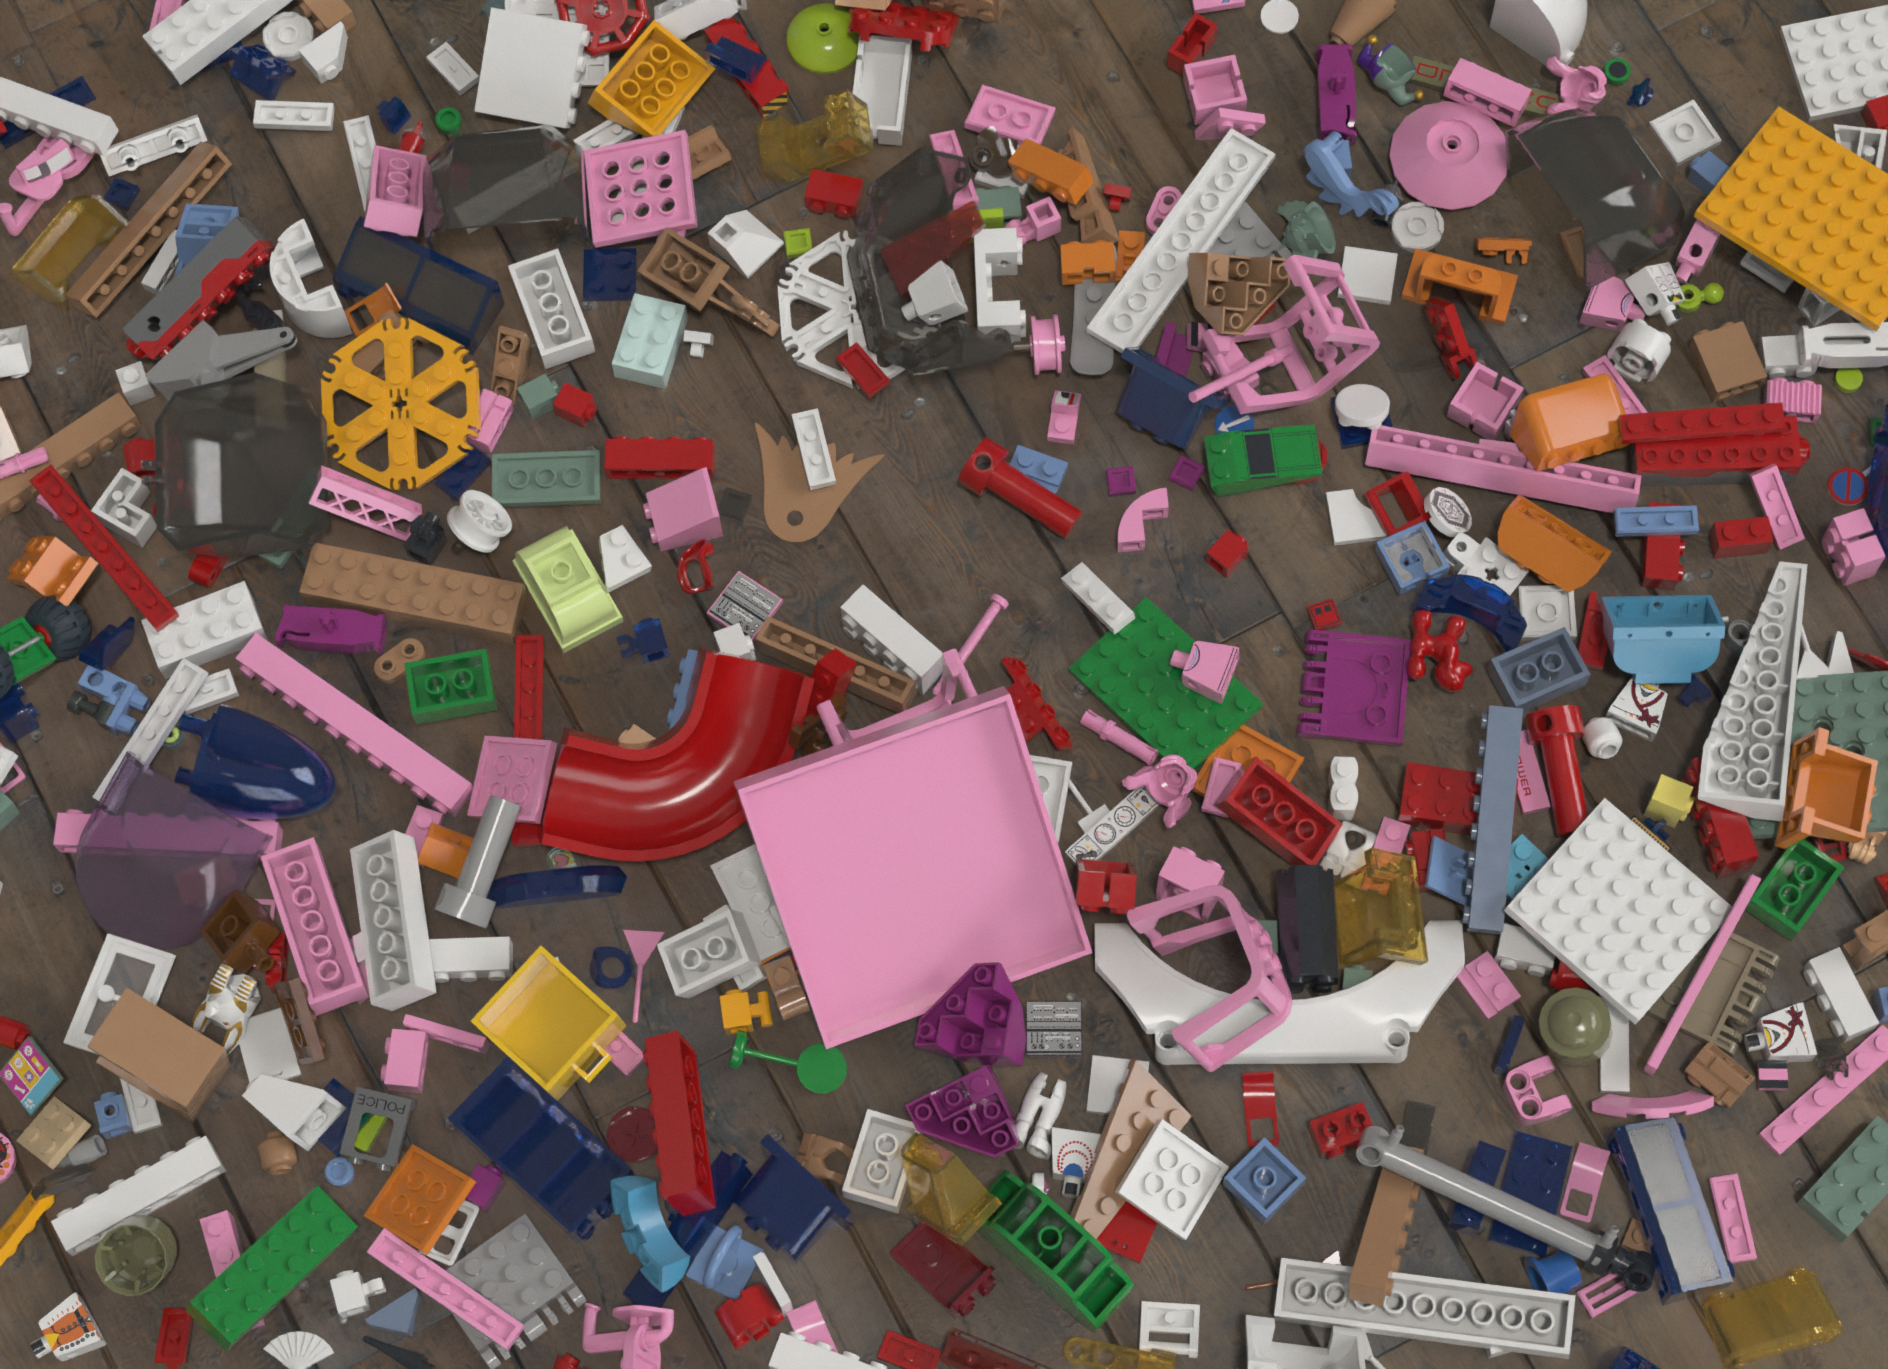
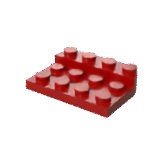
[848,2,959,51]

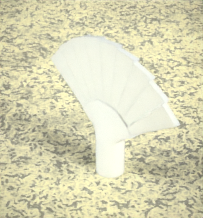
[263,1331,334,1369]

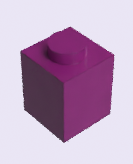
[465,1164,505,1213]

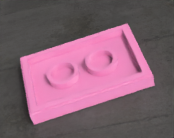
[964,85,1056,145]

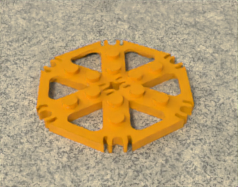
[321,318,481,491]

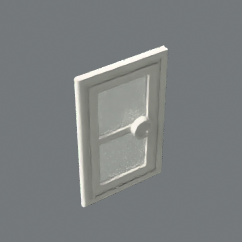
[63,934,176,1055]

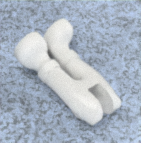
[1015,1072,1066,1160]

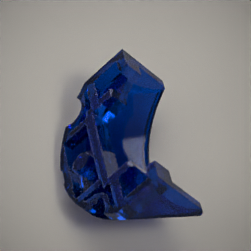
[1412,574,1527,652]

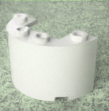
[270,219,353,338]
[1245,1315,1366,1369]

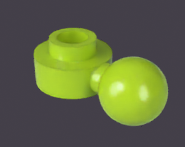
[1676,283,1724,313]

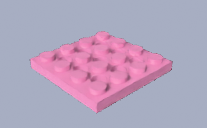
[584,130,698,248]

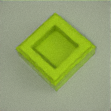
[784,228,812,259]

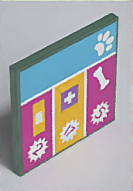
[0,1036,64,1116]

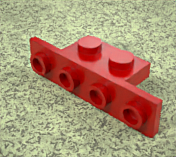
[1001,657,1073,750]

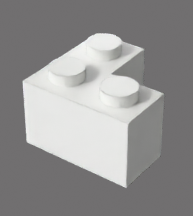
[91,468,157,548]

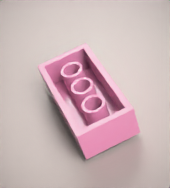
[364,145,427,237]

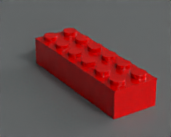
[643,1030,716,1216]

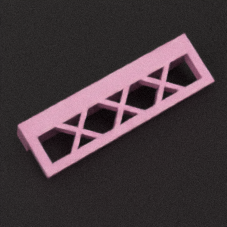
[309,465,422,541]

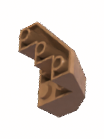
[1187,253,1290,335]

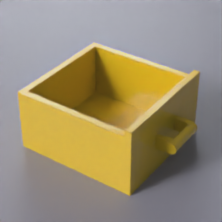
[471,946,627,1101]

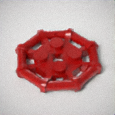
[554,0,651,57]

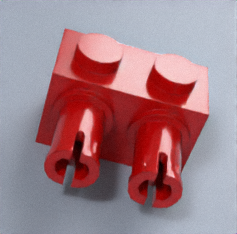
[1307,1102,1373,1160]

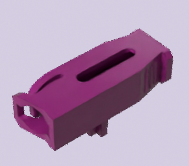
[1315,44,1357,146]
[275,605,387,655]

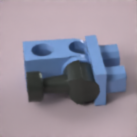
[67,662,151,736]

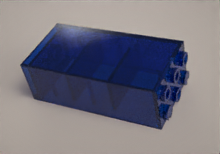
[448,1056,635,1244]

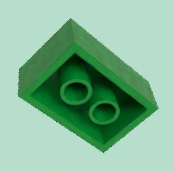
[404,649,498,725]
[1745,839,1845,942]

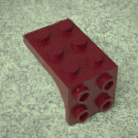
[890,1213,996,1320]

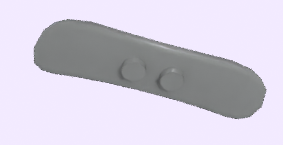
[1070,241,1117,375]

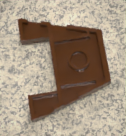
[789,694,848,757]

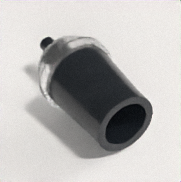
[1370,179,1403,228]

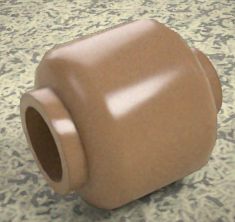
[257,1131,298,1176]

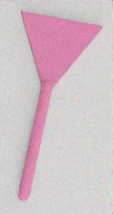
[623,930,665,1023]

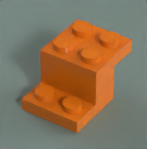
[6,536,98,606]

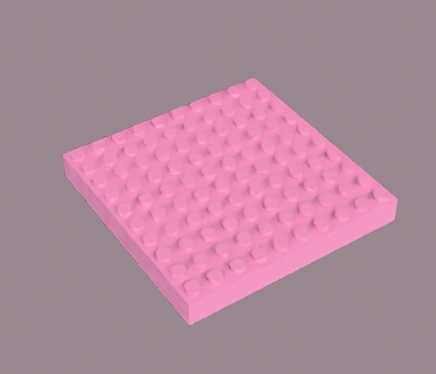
[733,686,1093,1049]

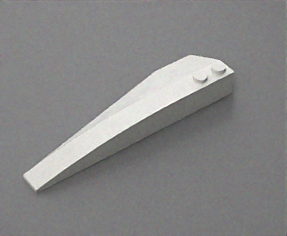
[1698,561,1807,821]

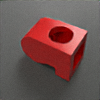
[188,540,228,588]

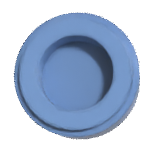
[325,1157,355,1188]

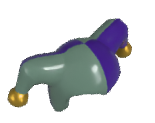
[1357,35,1424,106]

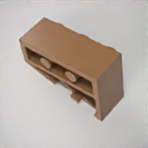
[340,310,431,379]

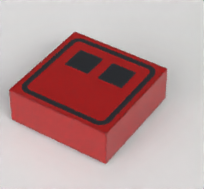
[1307,598,1342,631]

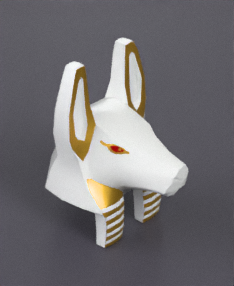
[191,964,261,1055]

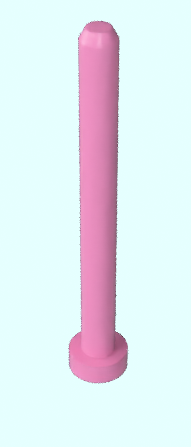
[932,594,1009,697]

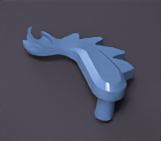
[1304,131,1399,217]

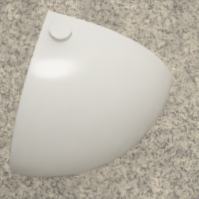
[1489,0,1587,66]

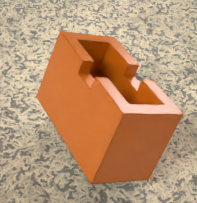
[1060,240,1115,285]

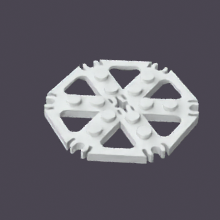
[778,229,941,389]

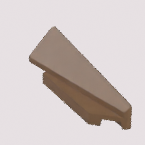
[1058,127,1120,243]

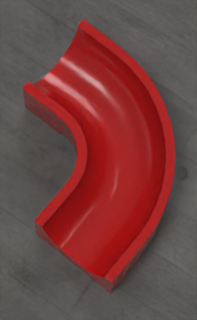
[537,646,815,861]

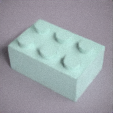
[612,293,688,389]

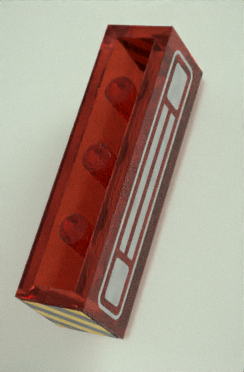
[940,1328,1052,1369]

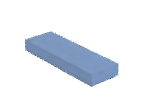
[1613,505,1699,537]

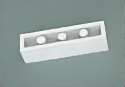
[141,229,179,295]

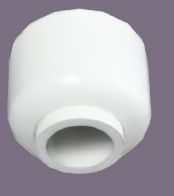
[1582,717,1623,759]

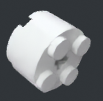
[1607,318,1671,382]

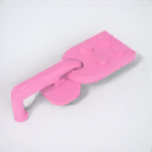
[0,136,96,236]

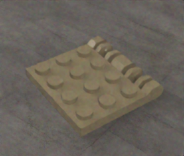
[1646,926,1781,1057]

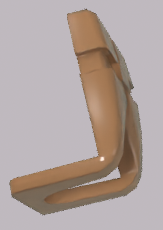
[792,1132,854,1187]

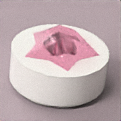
[1032,1173,1050,1194]

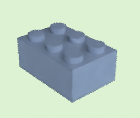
[1487,627,1590,713]

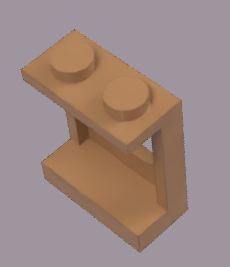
[1841,910,1888,971]

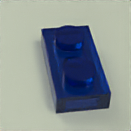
[435,444,492,502]

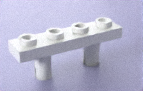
[100,115,207,176]

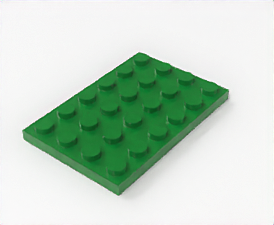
[1068,597,1263,775]

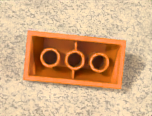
[1498,494,1612,592]

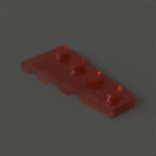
[880,201,986,298]

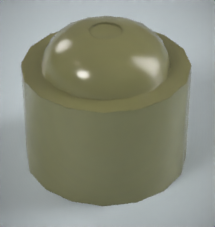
[1539,988,1613,1067]
[95,1215,177,1296]

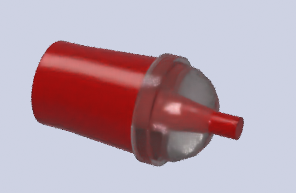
[398,121,427,154]

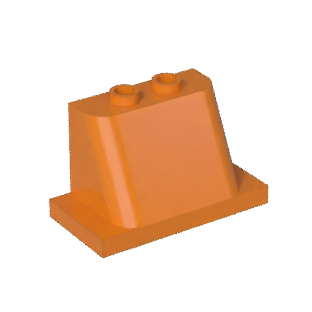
[1401,248,1518,326]
[1775,727,1878,849]

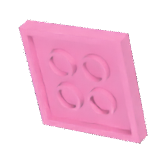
[467,736,557,824]

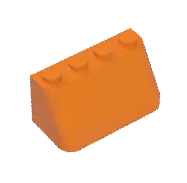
[1510,374,1629,472]

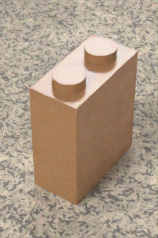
[1689,321,1767,403]

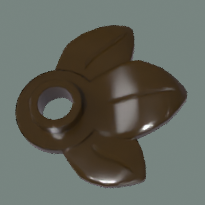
[969,126,1018,177]

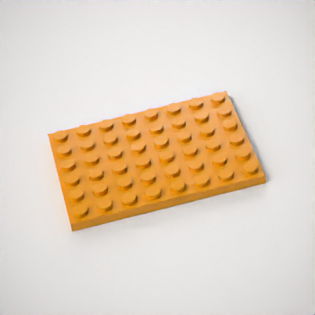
[1694,106,1888,332]

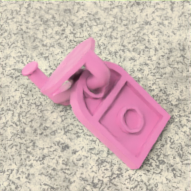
[582,1303,674,1369]

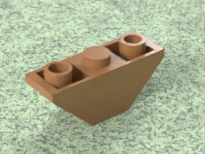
[490,326,532,405]

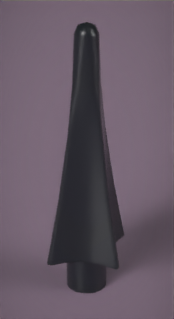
[363,1336,435,1369]

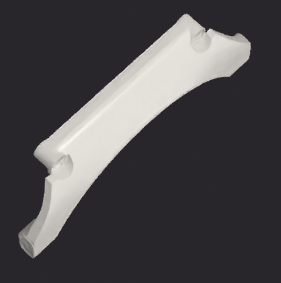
[1094,920,1465,1065]

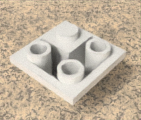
[708,210,784,279]

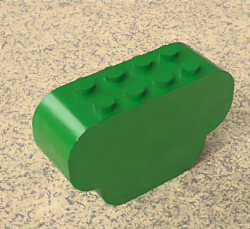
[965,1170,1135,1333]

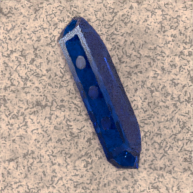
[487,865,627,909]

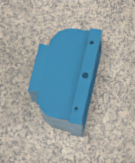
[1601,595,1725,684]

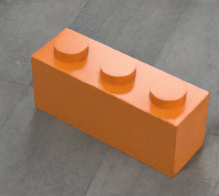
[1008,138,1094,205]

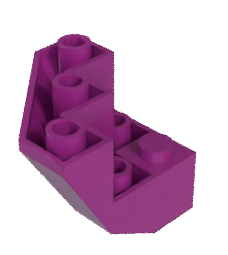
[914,962,1026,1067]
[905,1064,1021,1158]

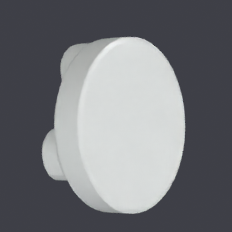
[1335,384,1390,430]

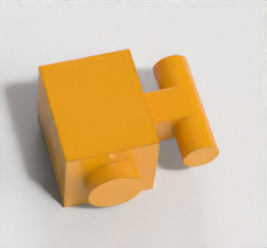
[720,989,773,1035]

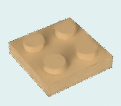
[16,1096,91,1170]

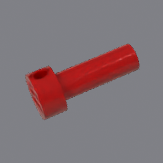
[958,437,1083,539]
[1525,705,1588,838]

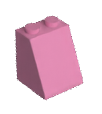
[643,467,723,552]

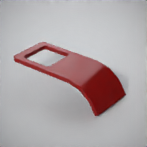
[1242,1071,1279,1148]

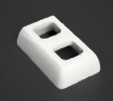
[419,1200,479,1266]

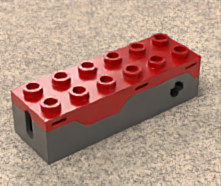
[122,217,275,360]
[1628,416,1810,486]

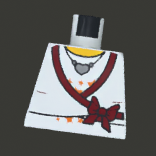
[1605,678,1668,742]
[1744,1002,1817,1062]

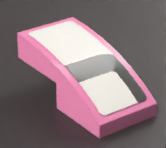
[16,139,75,185]

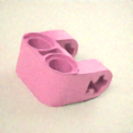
[1503,1056,1573,1126]

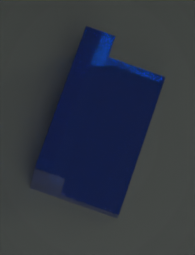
[705,36,767,85]
[79,616,135,671]

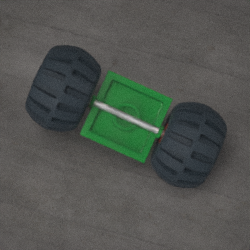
[0,595,91,699]

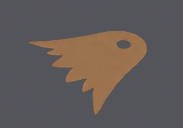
[755,422,885,542]

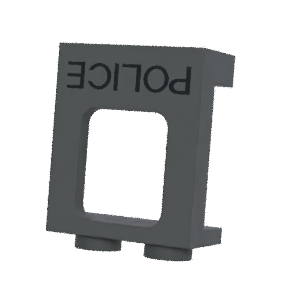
[340,1087,417,1172]

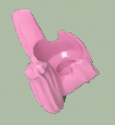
[1546,56,1607,125]
[1122,755,1197,828]

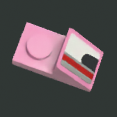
[1047,390,1081,445]

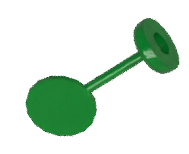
[728,1030,847,1094]

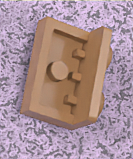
[688,125,732,180]

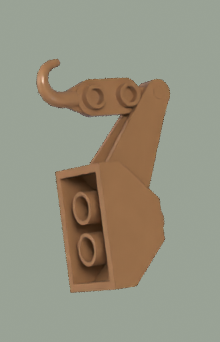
[638,227,781,337]

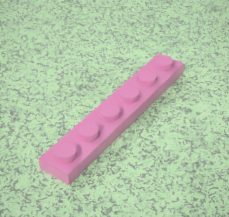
[1758,1025,1888,1157]
[367,1228,525,1351]

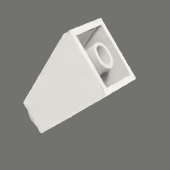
[242,1074,346,1151]

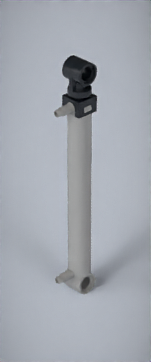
[1356,1125,1657,1292]

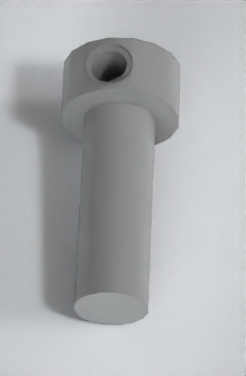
[434,795,521,928]

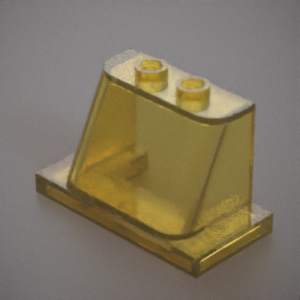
[1334,847,1428,965]
[901,1132,1002,1246]

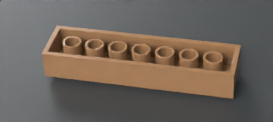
[299,543,528,645]

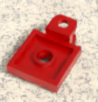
[1425,297,1478,379]

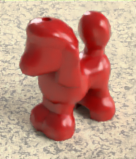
[1406,610,1473,692]

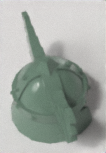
[1277,200,1336,280]

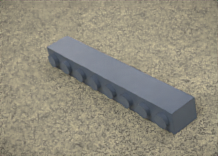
[1462,705,1523,935]

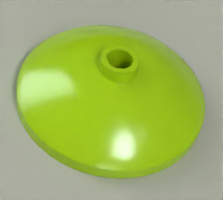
[787,3,860,74]

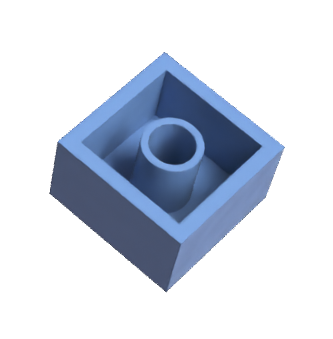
[1223,1137,1306,1225]

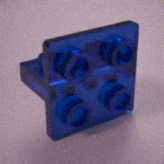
[228,44,296,101]

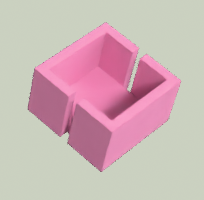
[1183,55,1247,125]
[1447,362,1524,440]
[1822,508,1886,586]

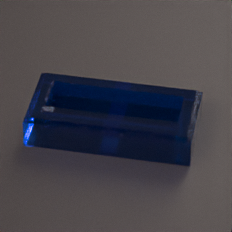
[1493,1015,1525,1077]

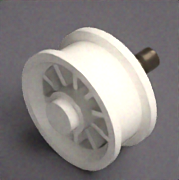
[447,490,512,554]

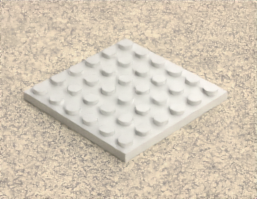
[1504,798,1732,1025]

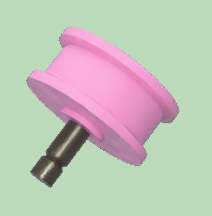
[1003,314,1065,375]

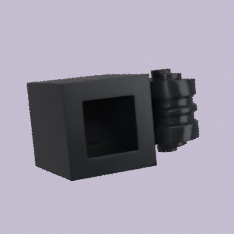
[403,511,448,566]

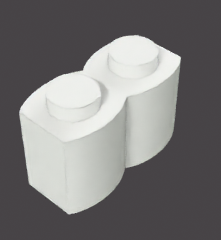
[1328,756,1358,820]

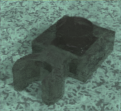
[1814,1037,1849,1081]

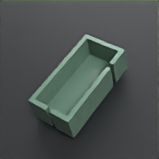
[1797,1116,1888,1244]

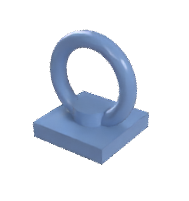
[686,1224,765,1301]

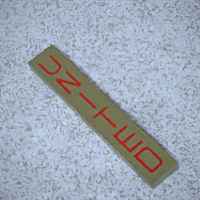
[1408,56,1563,123]

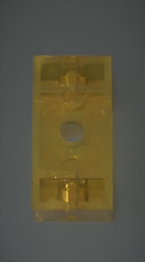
[756,89,873,184]

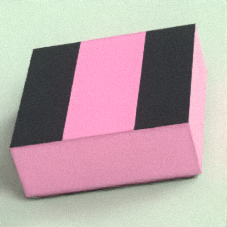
[1187,321,1214,352]
[1756,1060,1788,1091]

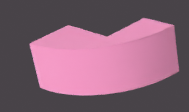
[1117,488,1169,552]

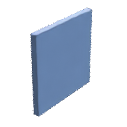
[1425,836,1472,907]

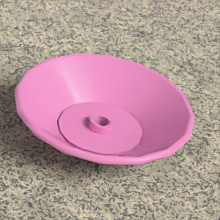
[1389,101,1510,210]

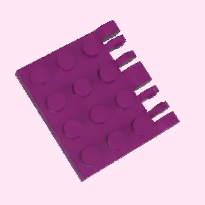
[1297,630,1411,747]

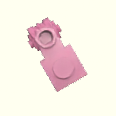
[1004,196,1061,245]

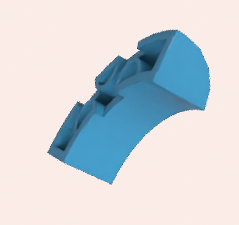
[611,1176,690,1292]

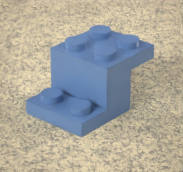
[174,203,239,277]

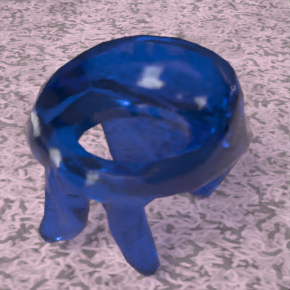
[589,946,634,989]

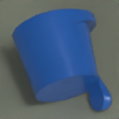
[1524,1249,1582,1294]

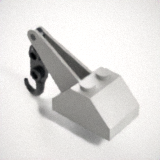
[145,280,297,411]

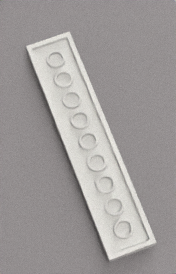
[1087,128,1275,353]

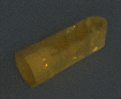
[1064,1337,1177,1369]

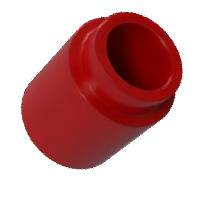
[0,1016,31,1051]

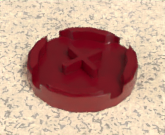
[607,1107,658,1164]

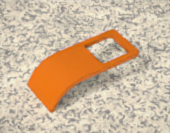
[344,283,402,337]

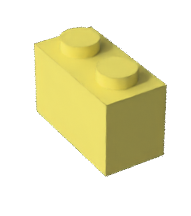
[1643,774,1695,828]

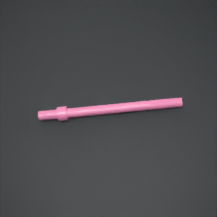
[1189,344,1293,403]

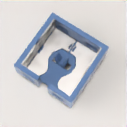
[1375,521,1450,596]

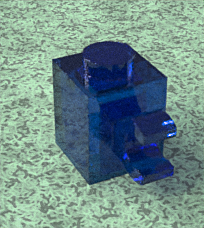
[616,618,670,664]

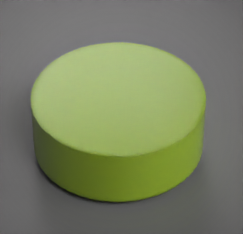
[1834,368,1863,393]

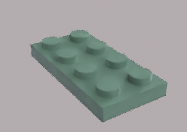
[492,450,601,507]

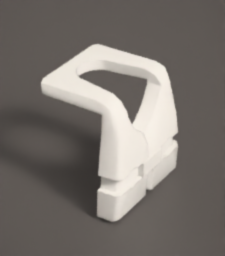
[1320,821,1377,885]

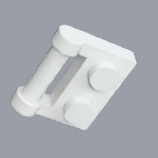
[1139,1301,1200,1358]

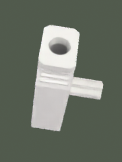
[1798,322,1888,368]

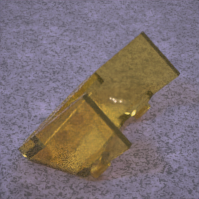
[10,194,129,303]

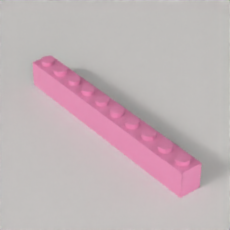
[1365,425,1641,513]
[235,633,473,817]

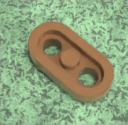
[374,638,425,683]

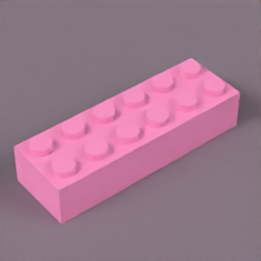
[260,837,369,1016]

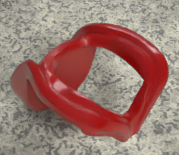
[677,539,714,594]

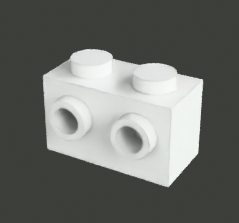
[713,623,757,660]

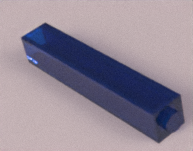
[623,1151,753,1308]

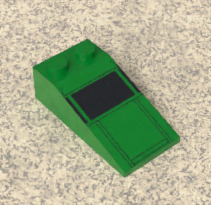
[1204,424,1323,497]

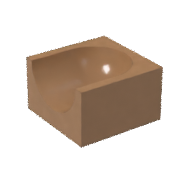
[87,988,231,1123]

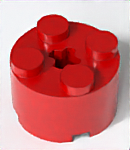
[715,1283,785,1350]

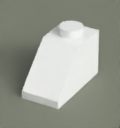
[299,21,348,84]

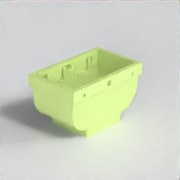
[512,526,624,653]

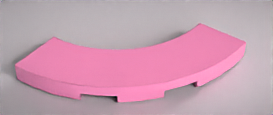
[1592,1090,1714,1119]

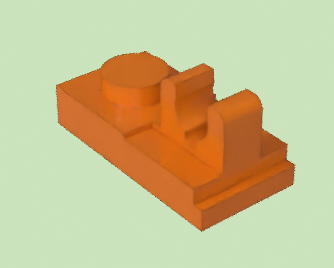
[1115,230,1145,283]
[1476,237,1532,264]

